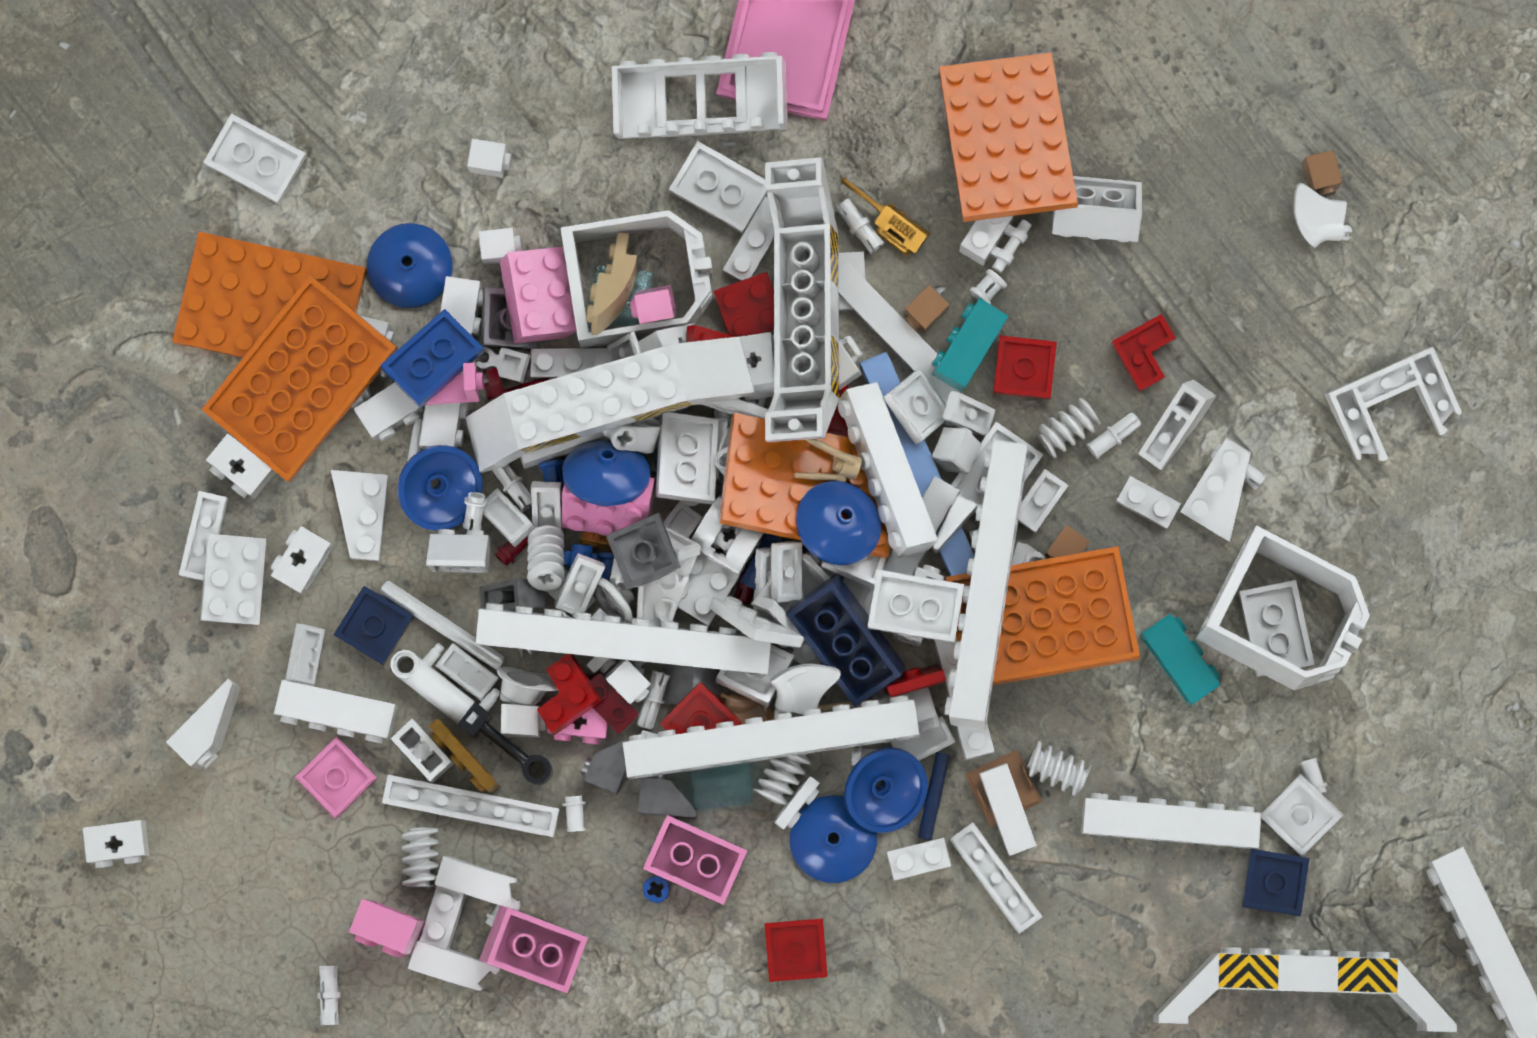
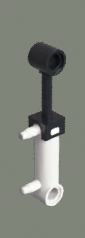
[391,643,553,786]

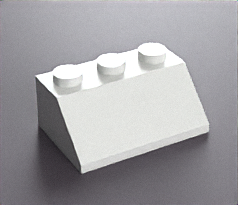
[1052,176,1142,242]

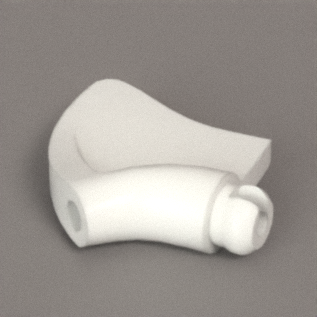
[1294,183,1352,248]
[771,664,841,715]

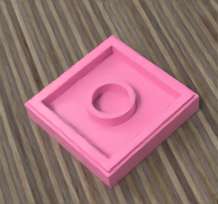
[295,736,378,819]

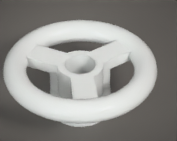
[594,577,635,623]

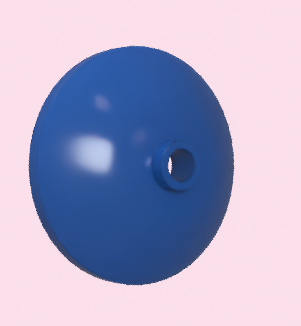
[367,223,453,308]
[563,440,650,506]
[397,445,483,530]
[796,481,881,565]
[844,747,928,833]
[790,795,877,883]

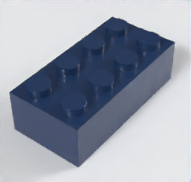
[786,573,906,707]

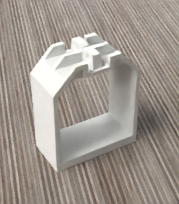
[561,210,713,348]
[1196,525,1370,690]

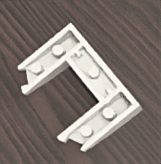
[1324,347,1462,461]
[408,856,521,991]

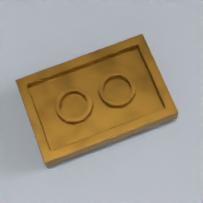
[429,718,501,794]

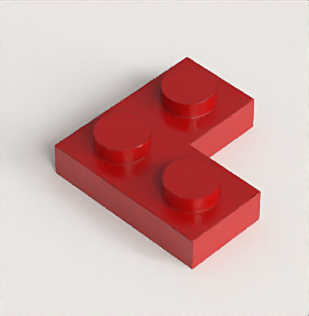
[1111,314,1176,392]
[537,654,602,735]

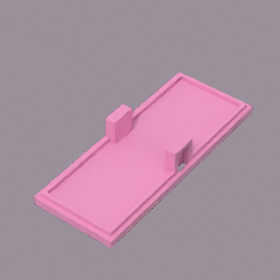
[716,0,855,121]

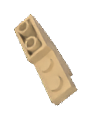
[587,232,637,335]

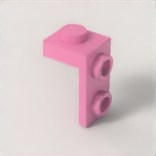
[425,363,484,405]

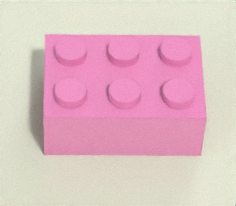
[500,247,577,344]
[561,478,655,536]
[643,815,748,905]
[349,899,425,958]
[479,905,588,993]

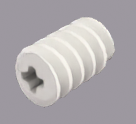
[1036,398,1101,459]
[527,525,564,591]
[1027,741,1092,797]
[753,754,812,805]
[401,828,439,887]

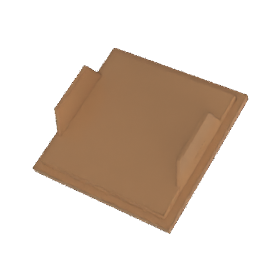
[965,750,1042,827]

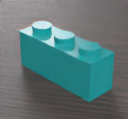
[931,298,1009,393]
[1139,613,1221,707]

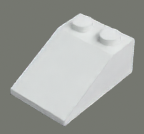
[166,679,241,770]

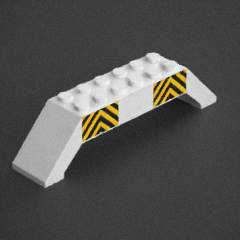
[765,157,839,442]
[465,337,755,473]
[1153,947,1457,1032]

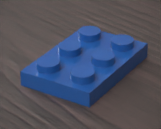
[380,309,484,408]

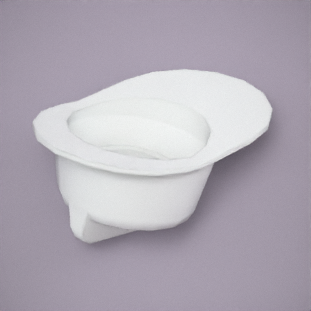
[497,666,558,706]

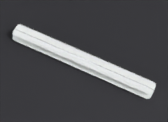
[380,581,505,670]

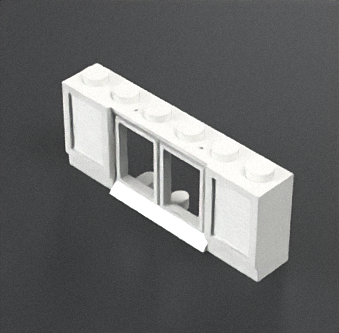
[612,52,788,139]

